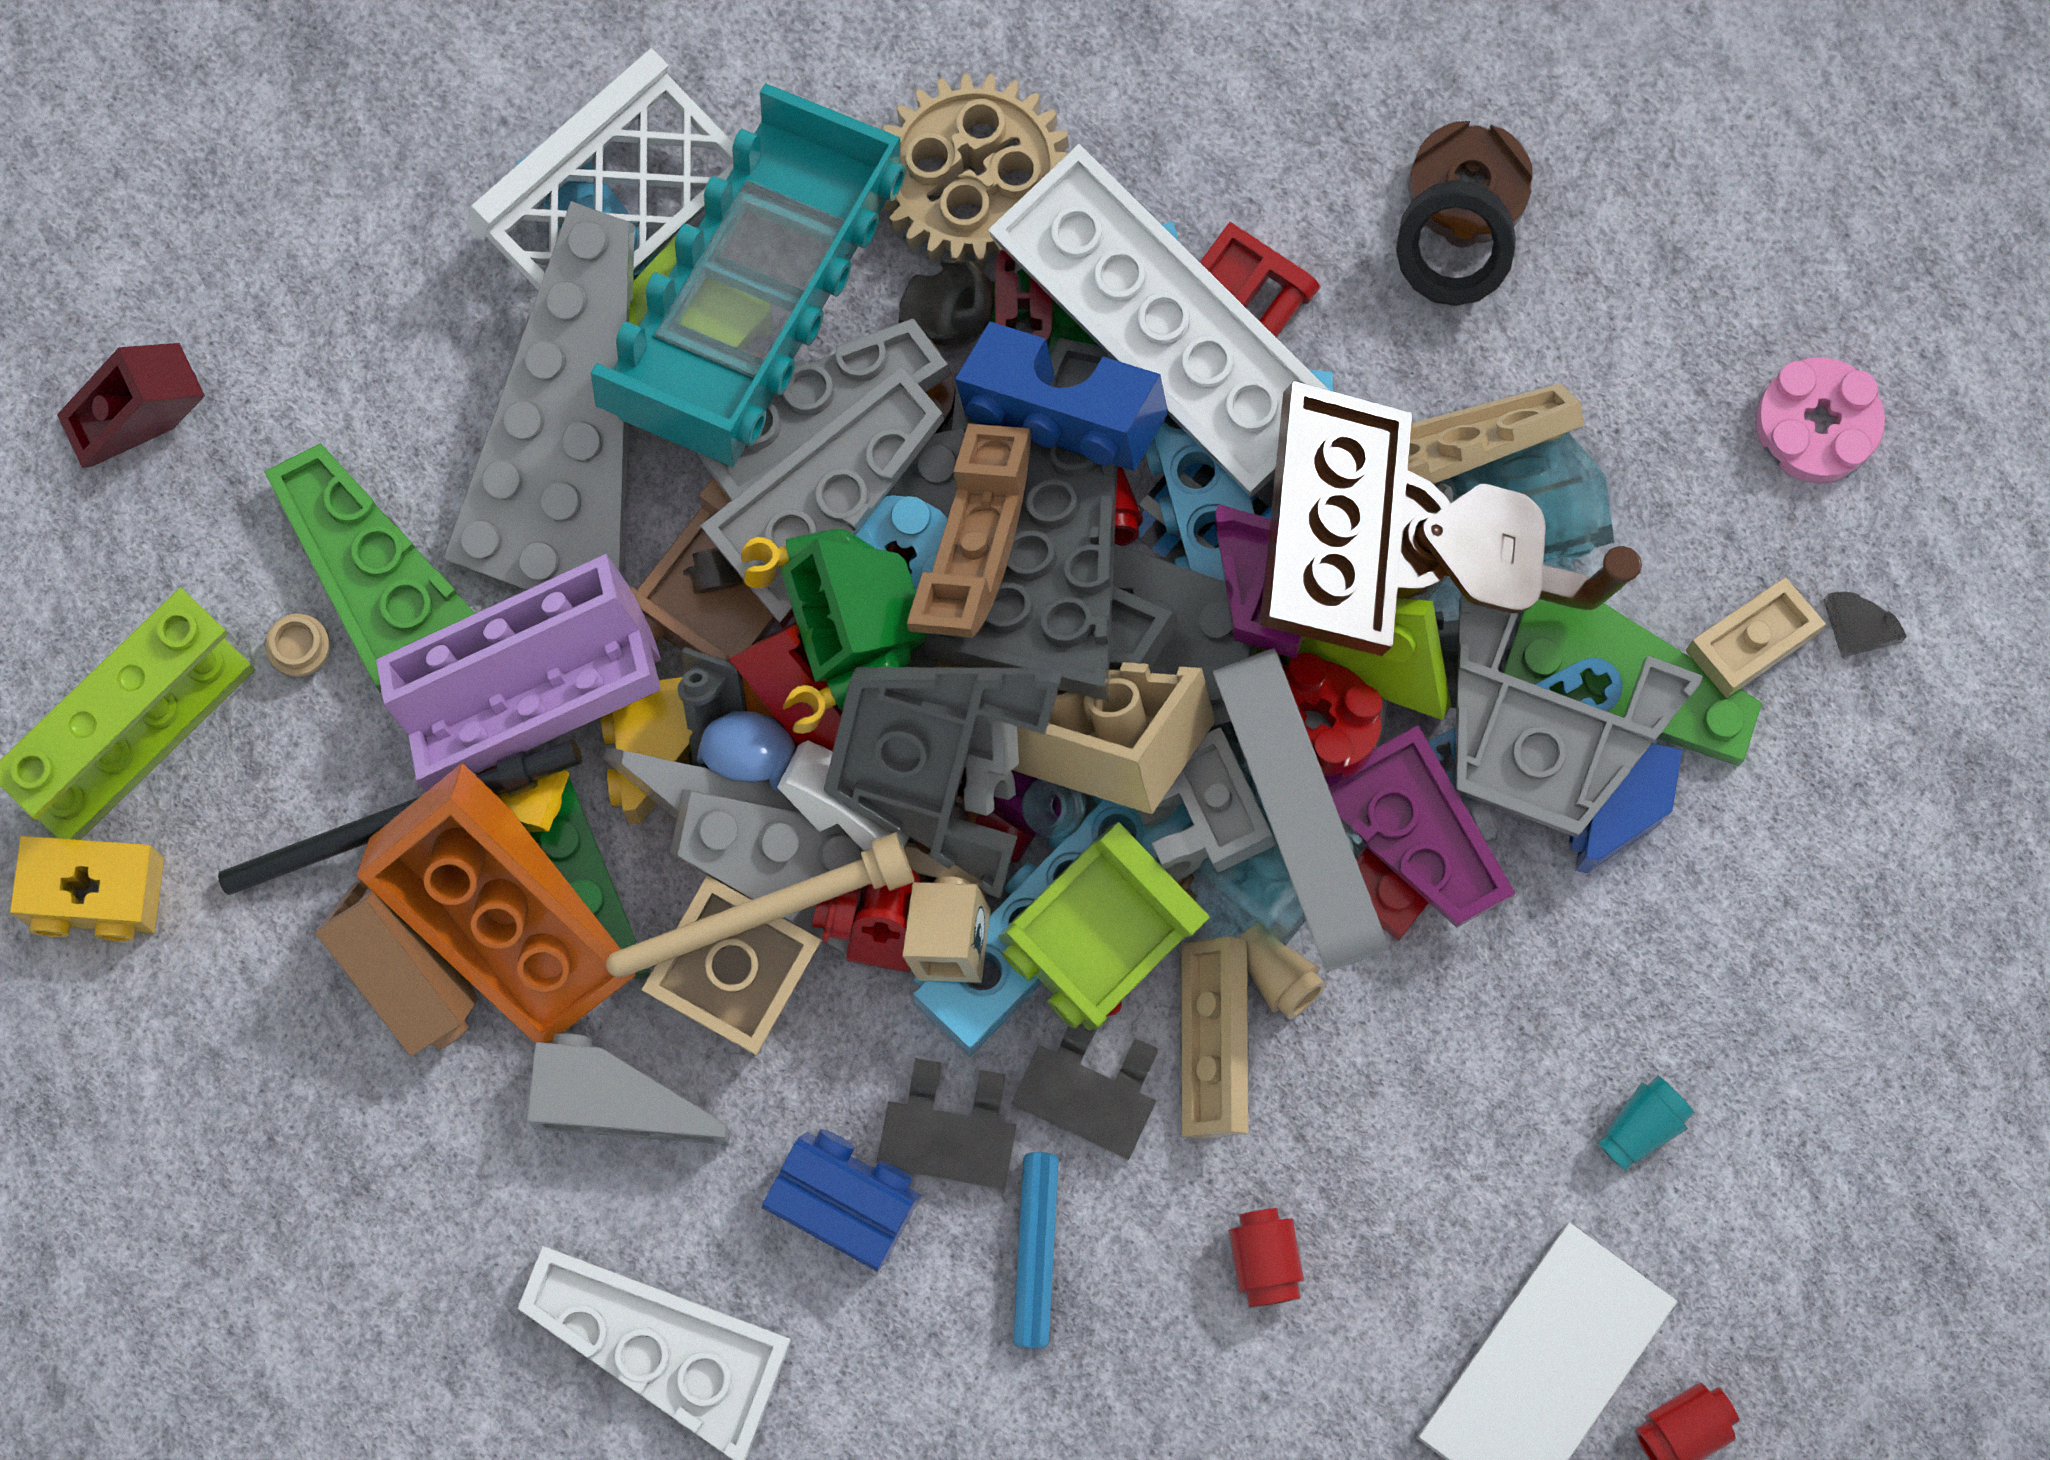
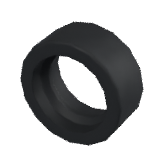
[1396,180,1516,306]

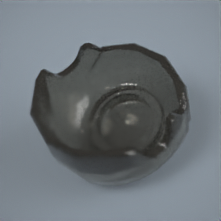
[899,258,994,353]

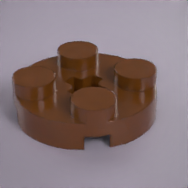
[1407,121,1533,248]

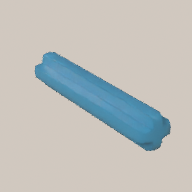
[1013,1152,1059,1349]

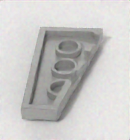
[695,319,951,502]

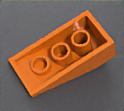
[356,763,637,1043]

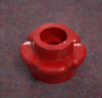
[811,889,860,944]

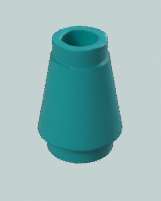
[1597,1075,1695,1171]

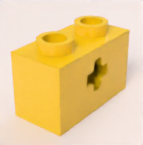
[10,836,164,942]

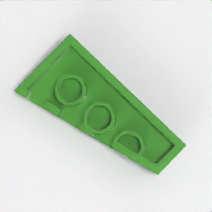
[264,443,476,693]
[1502,599,1762,766]

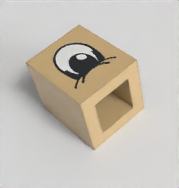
[903,876,991,983]

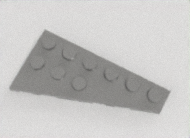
[443,201,635,590]

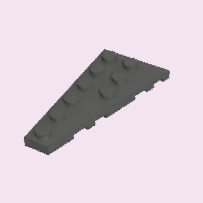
[922,338,1117,701]

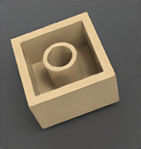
[642,875,822,1055]

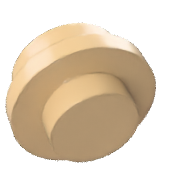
[265,613,330,677]

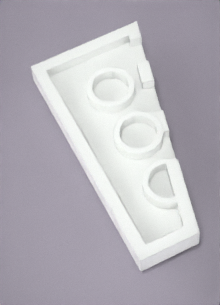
[518,1246,791,1460]

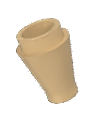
[1239,923,1326,1019]

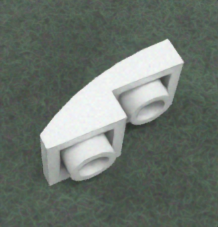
[777,741,909,851]

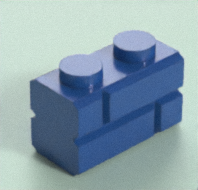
[761,1129,921,1272]

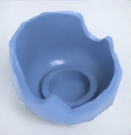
[697,711,796,791]

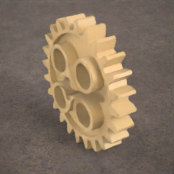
[882,73,1069,270]

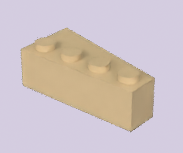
[934,660,1215,814]

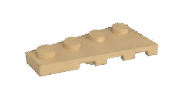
[1407,383,1584,484]

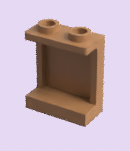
[630,478,776,663]

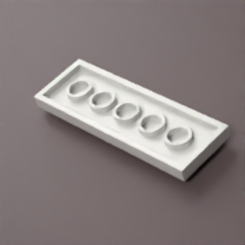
[988,144,1330,498]

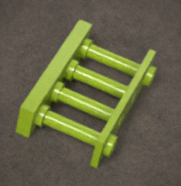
[0,587,255,840]

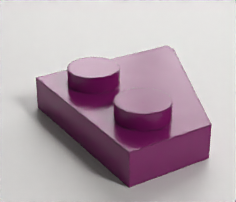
[1215,504,1304,658]

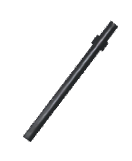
[218,739,582,895]

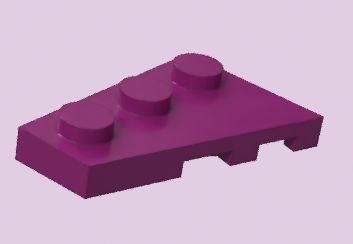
[1324,725,1515,928]

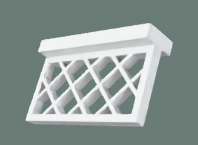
[467,48,734,291]

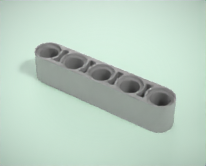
[1212,648,1389,973]

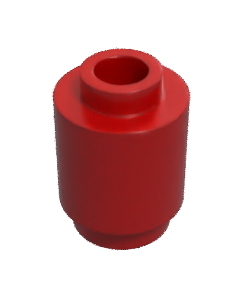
[1228,1208,1304,1308]
[1635,1382,1740,1460]

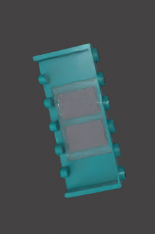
[590,83,906,467]

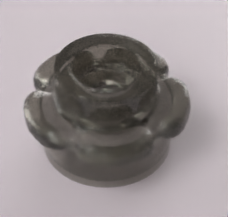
[683,548,743,594]

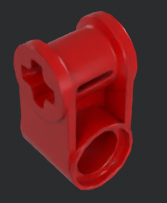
[846,869,922,973]

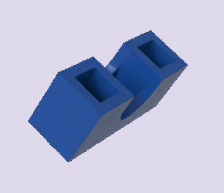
[955,321,1168,471]

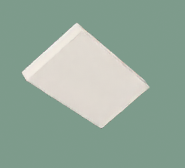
[1416,1222,1678,1460]

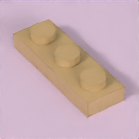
[1181,936,1248,1139]

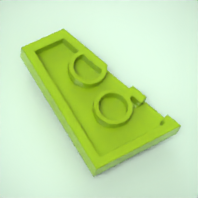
[1256,598,1451,720]

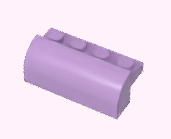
[376,554,661,792]

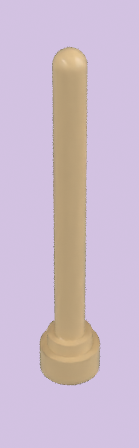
[606,832,915,978]

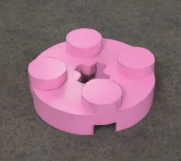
[1756,357,1885,483]

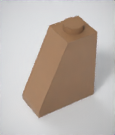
[315,880,478,1057]

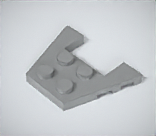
[1454,594,1703,837]

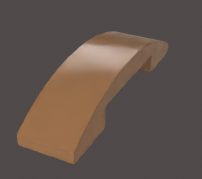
[907,424,1032,638]

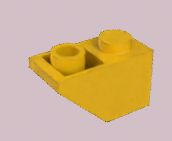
[601,677,694,824]

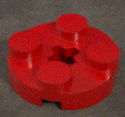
[1282,653,1383,779]

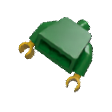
[741,528,928,734]

